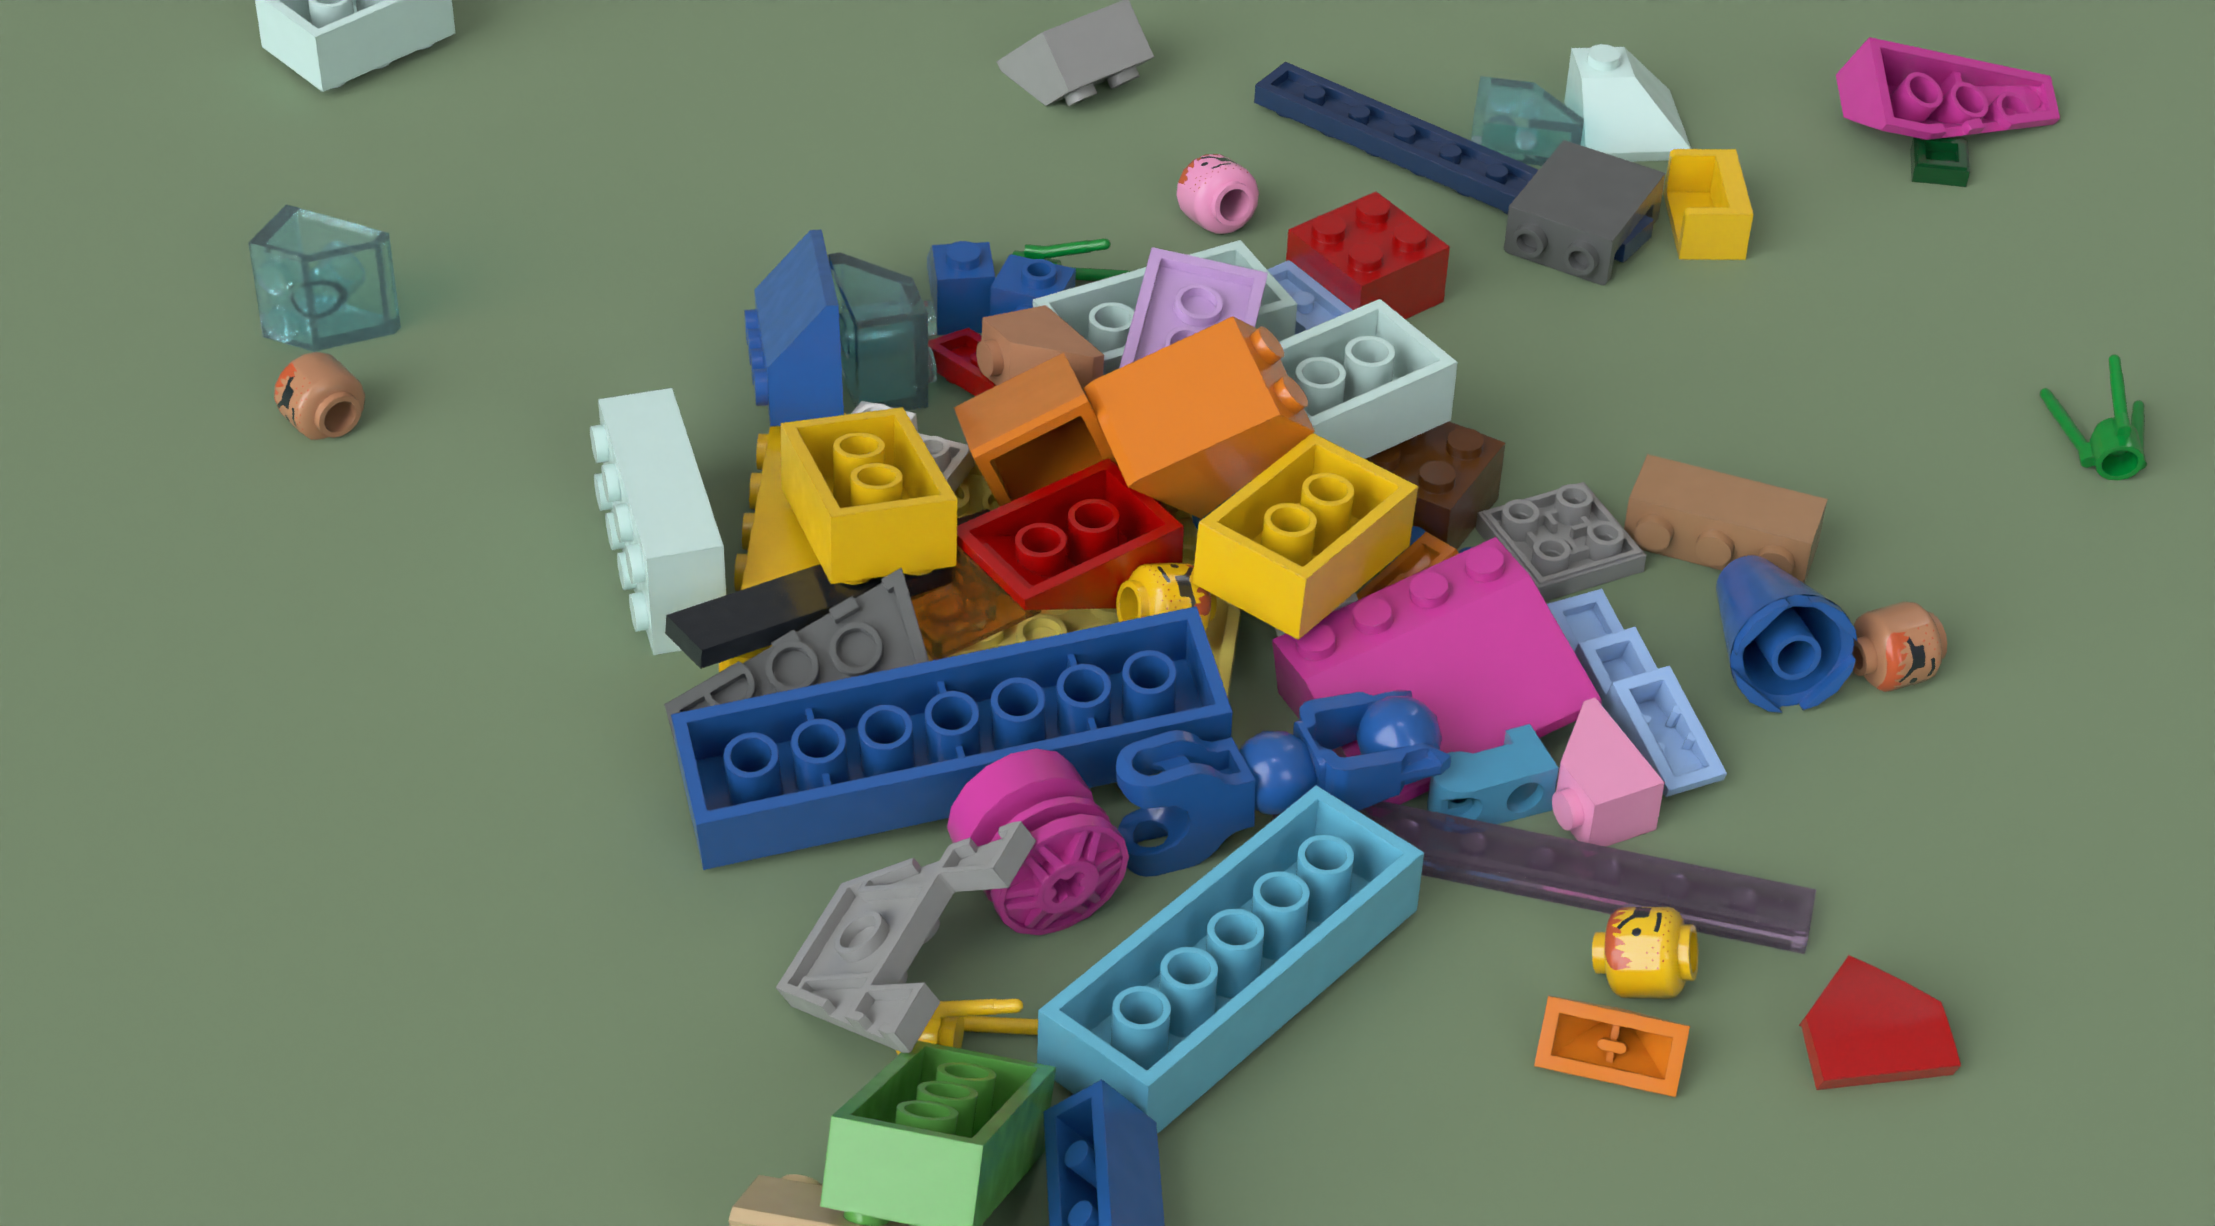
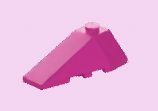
[1836,37,2060,140]

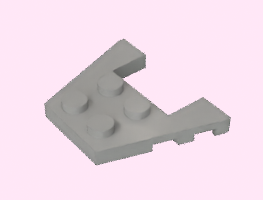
[776,821,1036,1053]

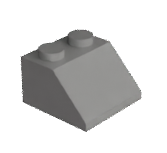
[996,0,1154,107]

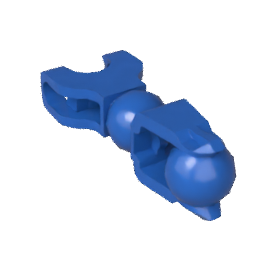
[1116,690,1451,877]

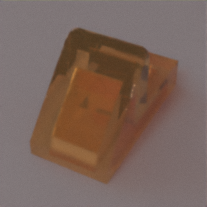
[912,545,1041,660]

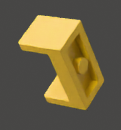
[1663,149,1754,260]

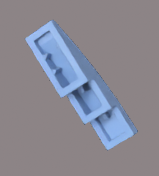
[1547,589,1727,797]

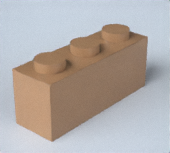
[1624,454,1828,584]

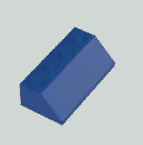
[744,229,844,427]

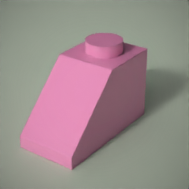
[1552,698,1665,853]

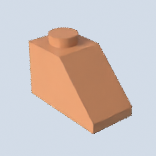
[976,305,1104,411]

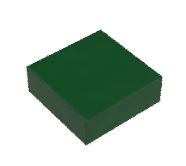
[1910,137,1970,187]

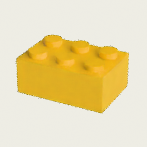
[781,407,958,585]
[1192,433,1418,640]

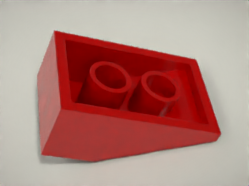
[957,458,1184,610]

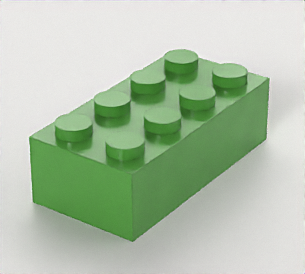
[820,1041,1056,1226]

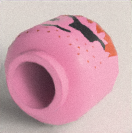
[1176,154,1259,234]

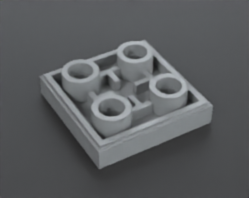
[1476,482,1646,601]

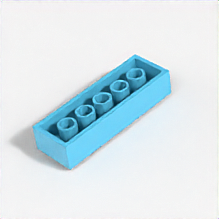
[1037,785,1424,1134]

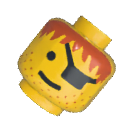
[1116,563,1217,632]
[1592,907,1699,999]

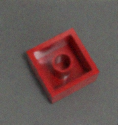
[1286,191,1450,319]

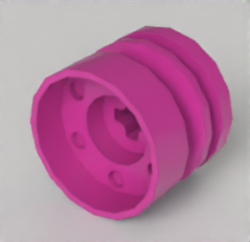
[947,749,1129,936]

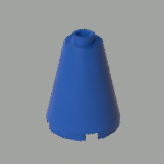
[1716,555,1857,712]

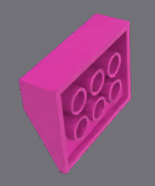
[1272,537,1602,816]

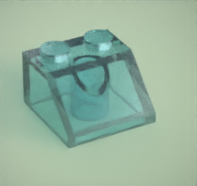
[248,204,401,352]
[828,252,937,411]

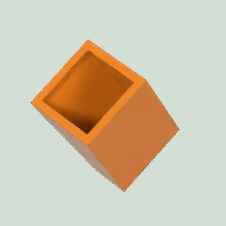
[1084,316,1315,519]
[954,352,1119,506]

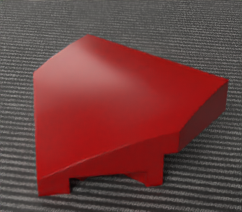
[1799,955,1961,1090]

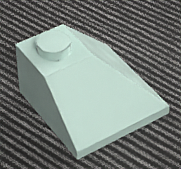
[1564,44,1691,162]

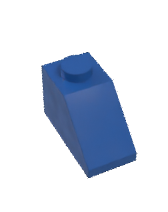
[927,241,995,335]

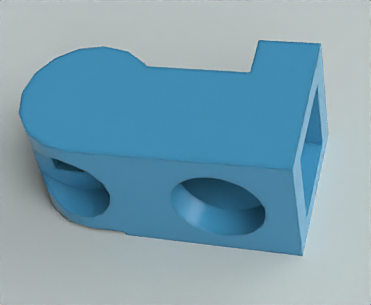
[1427,724,1559,831]

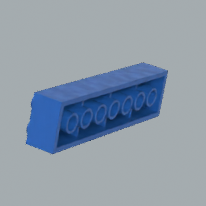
[671,606,1233,870]

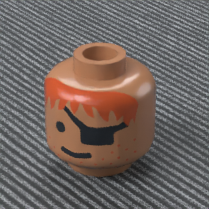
[274,352,365,440]
[1852,602,1947,692]

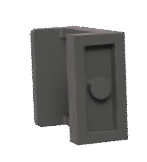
[1504,140,1666,285]

